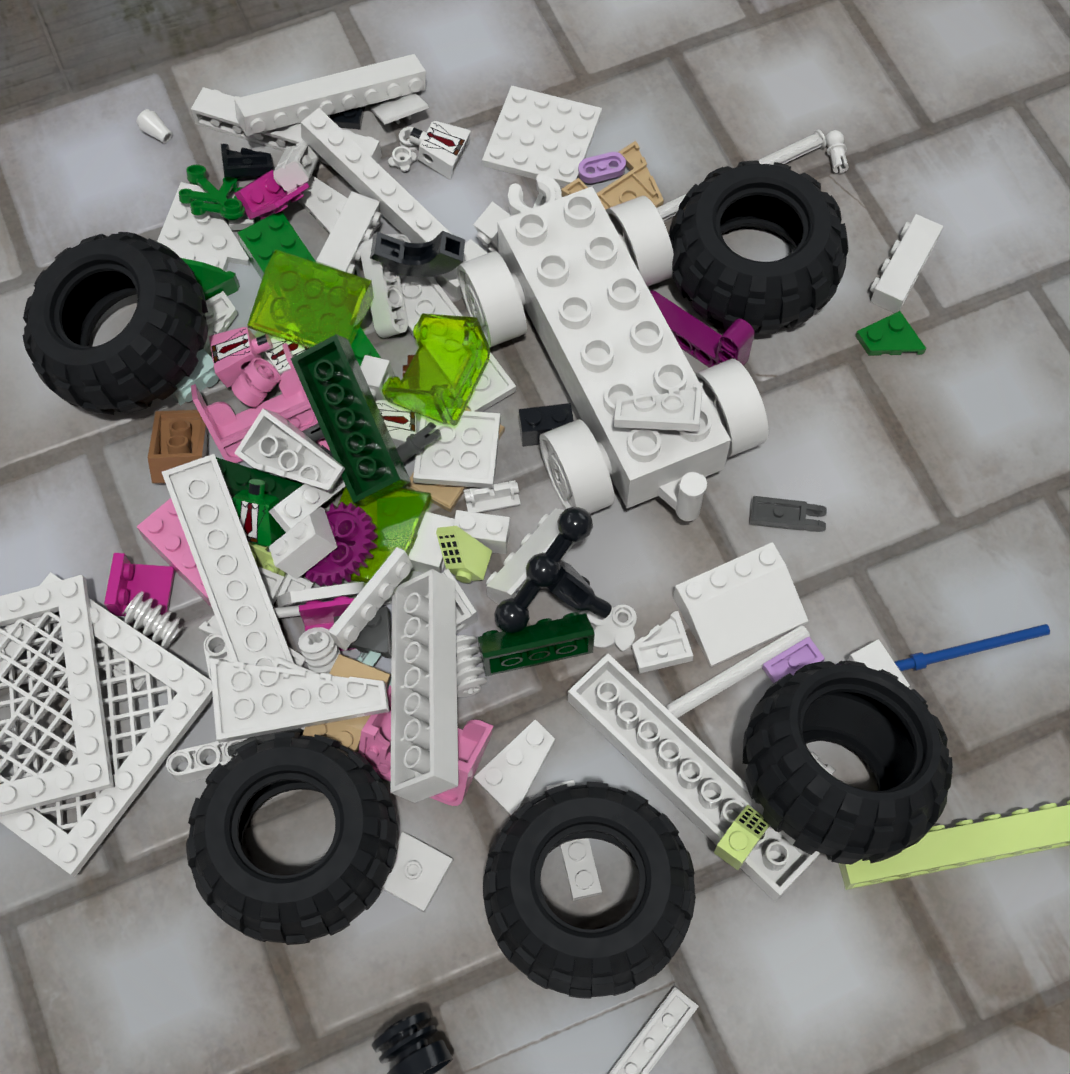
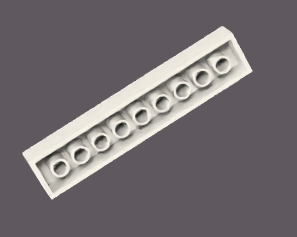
[568,654,820,902]

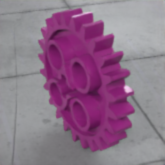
[304,502,378,586]

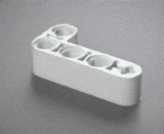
[360,234,411,338]

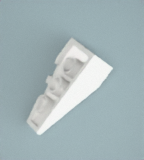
[235,409,345,491]

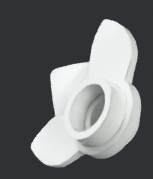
[587,605,637,652]

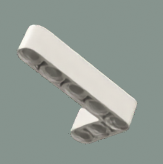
[166,632,248,783]

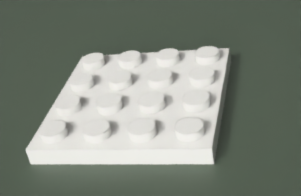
[482,85,602,187]

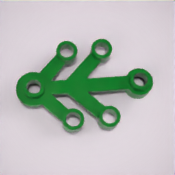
[179,165,245,221]

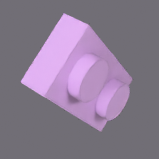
[762,637,825,684]

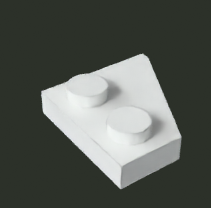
[204,291,237,354]
[632,611,693,674]

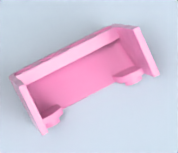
[191,343,318,463]

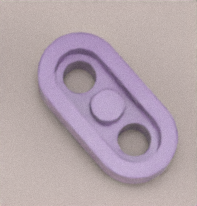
[578,152,626,183]

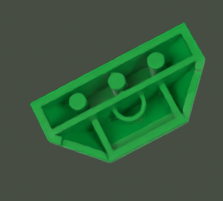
[181,258,240,300]

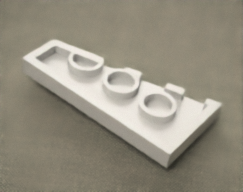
[298,175,381,234]

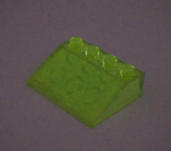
[247,250,374,348]

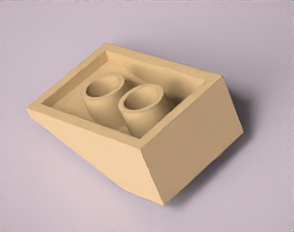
[302,654,391,752]

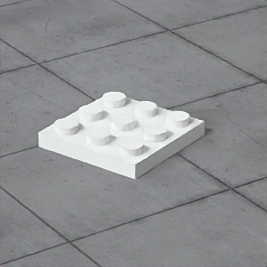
[413,408,501,489]

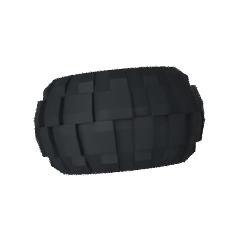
[669,160,848,335]
[23,232,208,415]
[742,660,953,865]
[186,732,398,945]
[483,782,696,999]

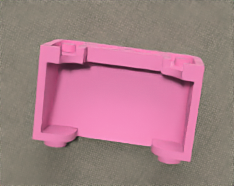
[358,685,494,806]

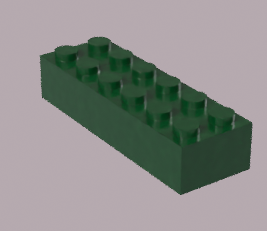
[291,334,411,506]

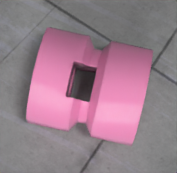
[231,357,280,407]

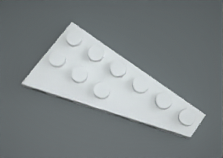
[210,658,389,743]

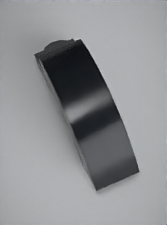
[370,231,465,277]

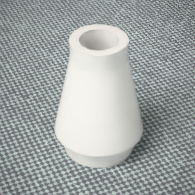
[136,109,173,144]

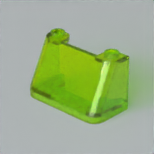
[381,313,490,426]

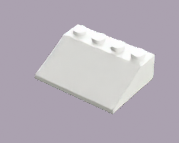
[673,542,808,667]

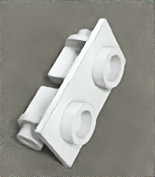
[463,480,521,513]

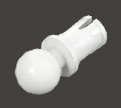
[825,130,849,173]

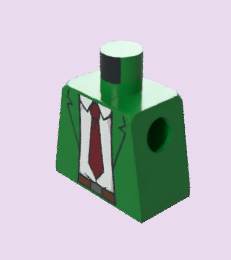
[232,479,282,547]

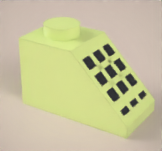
[436,526,492,583]
[714,805,770,870]

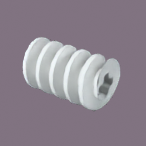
[122,591,185,649]
[298,627,341,674]
[456,635,487,697]

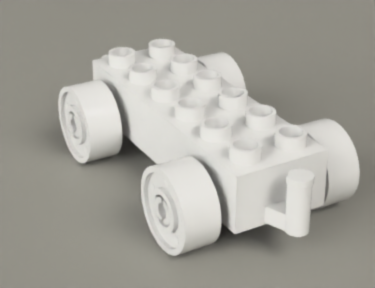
[457,174,769,521]

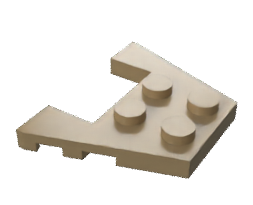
[561,141,664,210]

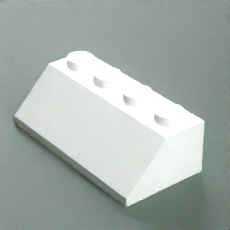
[486,508,576,605]

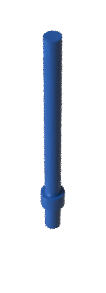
[894,624,1050,672]

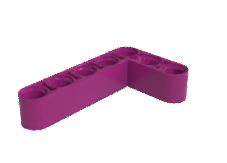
[650,290,754,367]

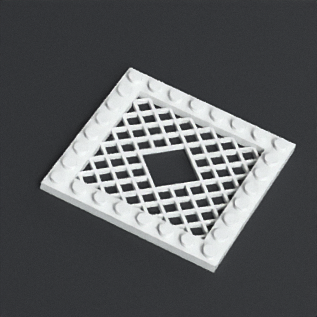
[0,572,213,877]
[0,575,114,817]

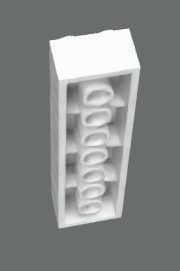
[390,569,459,803]

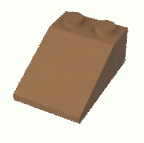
[148,410,208,484]

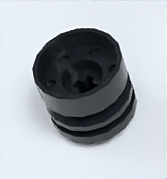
[371,1011,453,1074]

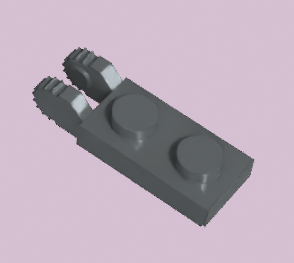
[750,496,827,532]

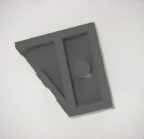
[334,606,392,658]

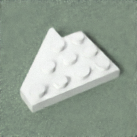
[157,182,250,272]

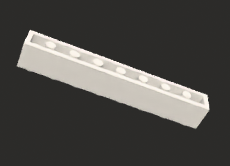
[234,54,426,136]
[191,87,382,166]
[301,108,452,243]

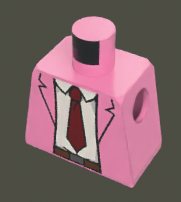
[209,327,273,388]

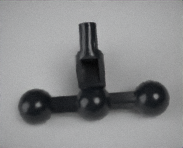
[494,506,612,634]

